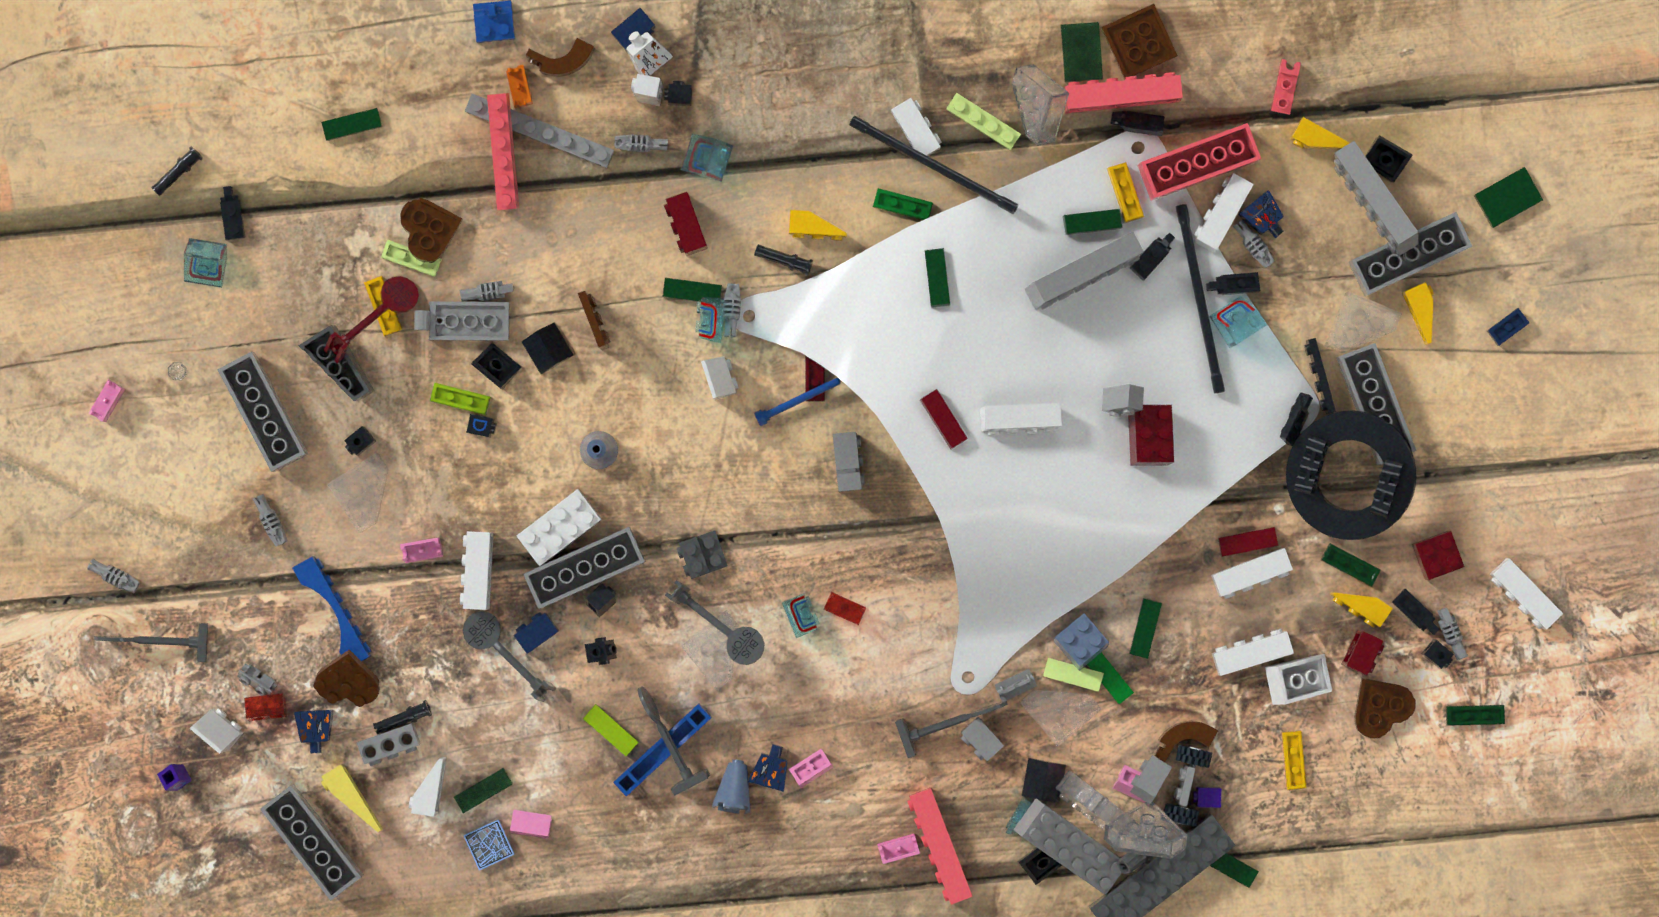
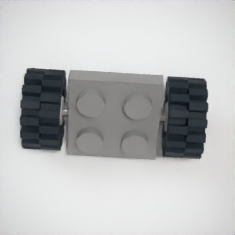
[1162,745,1212,826]

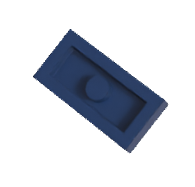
[1487,308,1529,346]

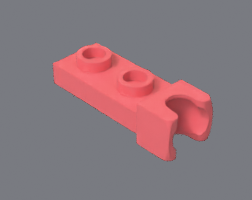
[1271,59,1301,115]

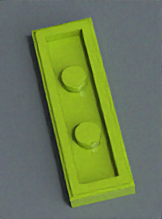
[430,383,491,415]
[583,704,639,756]

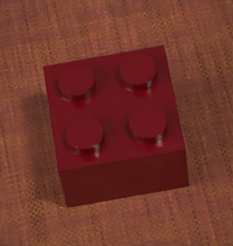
[1412,531,1465,580]
[1341,630,1384,676]

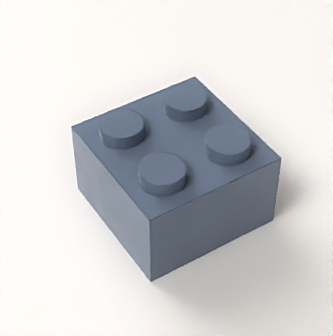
[1054,613,1109,670]

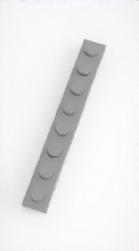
[465,94,614,168]

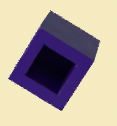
[157,764,192,791]
[1193,787,1222,808]

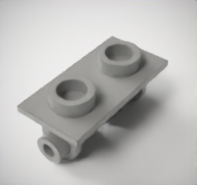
[237,663,278,698]
[995,669,1037,702]

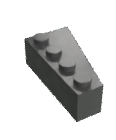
[298,325,375,401]

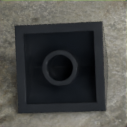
[1365,135,1413,182]
[522,322,574,375]
[471,343,521,390]
[1021,758,1066,803]
[1018,847,1062,885]

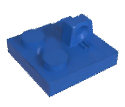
[473,0,515,43]

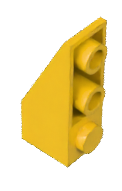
[789,210,847,241]
[1330,592,1393,628]

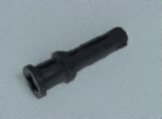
[151,146,203,196]
[754,244,813,276]
[373,700,432,735]

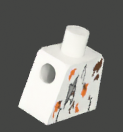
[626,32,673,76]

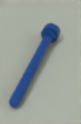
[754,378,841,426]

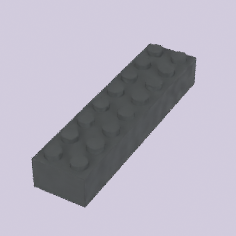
[1089,813,1236,917]

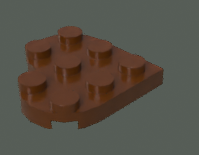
[400,198,463,263]
[313,650,380,707]
[1354,678,1416,738]

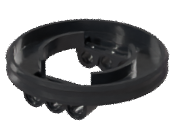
[1286,411,1417,540]

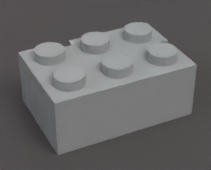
[833,432,865,492]

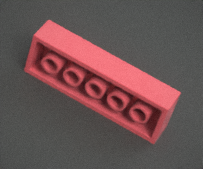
[1063,72,1183,114]
[1137,123,1261,201]

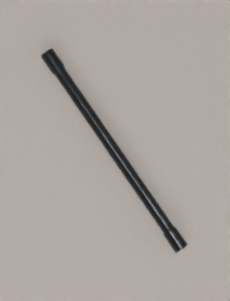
[849,116,1018,214]
[1176,204,1225,394]

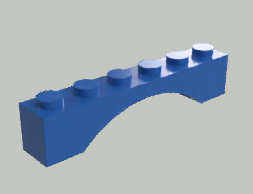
[292,556,371,661]
[613,703,712,796]

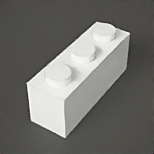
[891,98,942,156]

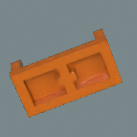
[506,65,533,108]

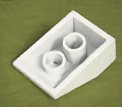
[701,356,739,400]
[1265,654,1332,705]
[190,708,243,754]
[409,757,447,817]

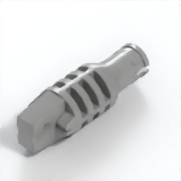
[614,134,668,152]
[1233,219,1275,268]
[460,281,514,302]
[723,283,741,338]
[253,494,288,546]
[87,559,140,593]
[1437,608,1468,660]

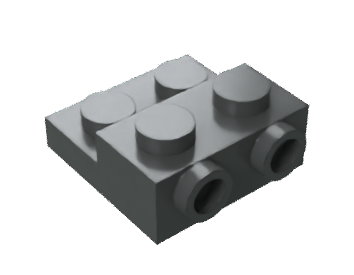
[676,530,728,579]

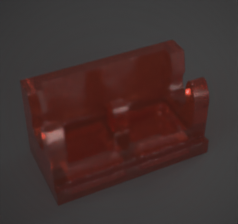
[824,592,866,625]
[244,693,287,722]

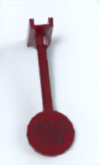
[324,276,419,364]

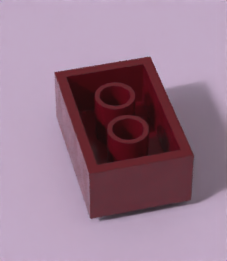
[664,192,708,256]
[1128,405,1174,466]

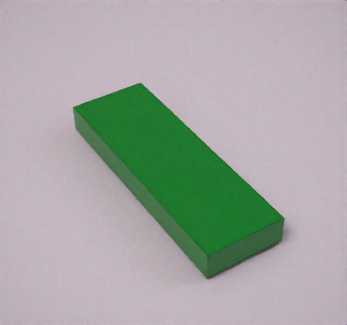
[873,188,933,220]
[1087,652,1134,705]

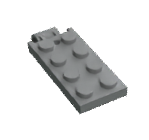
[414,301,509,341]

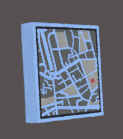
[463,819,515,870]

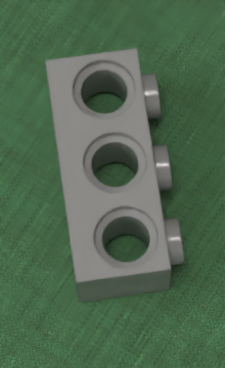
[357,723,421,766]

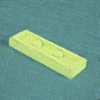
[381,240,442,277]
[1043,658,1104,692]

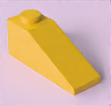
[1290,117,1349,150]
[1402,282,1434,345]

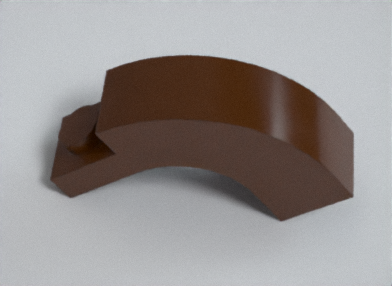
[526,38,595,77]
[1154,721,1219,762]

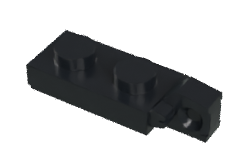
[1110,111,1165,136]
[220,186,245,241]
[1129,233,1175,281]
[1206,272,1261,295]
[1280,392,1313,446]
[1391,588,1439,635]

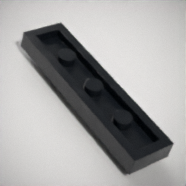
[1304,338,1336,414]

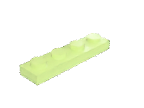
[946,93,1021,151]

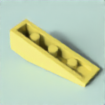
[321,764,383,832]

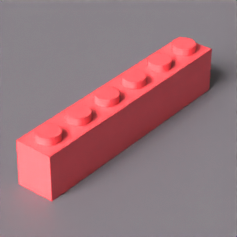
[487,93,519,210]
[907,787,973,905]

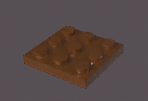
[1101,4,1178,80]
[578,291,611,350]

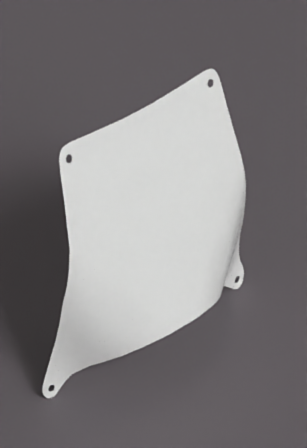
[736,131,1320,695]

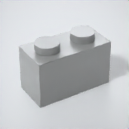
[1102,384,1144,417]
[961,716,1004,761]
[1130,755,1172,804]

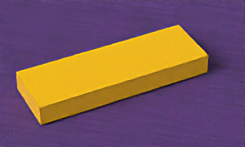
[1107,162,1144,223]
[364,276,402,336]
[1281,731,1307,790]

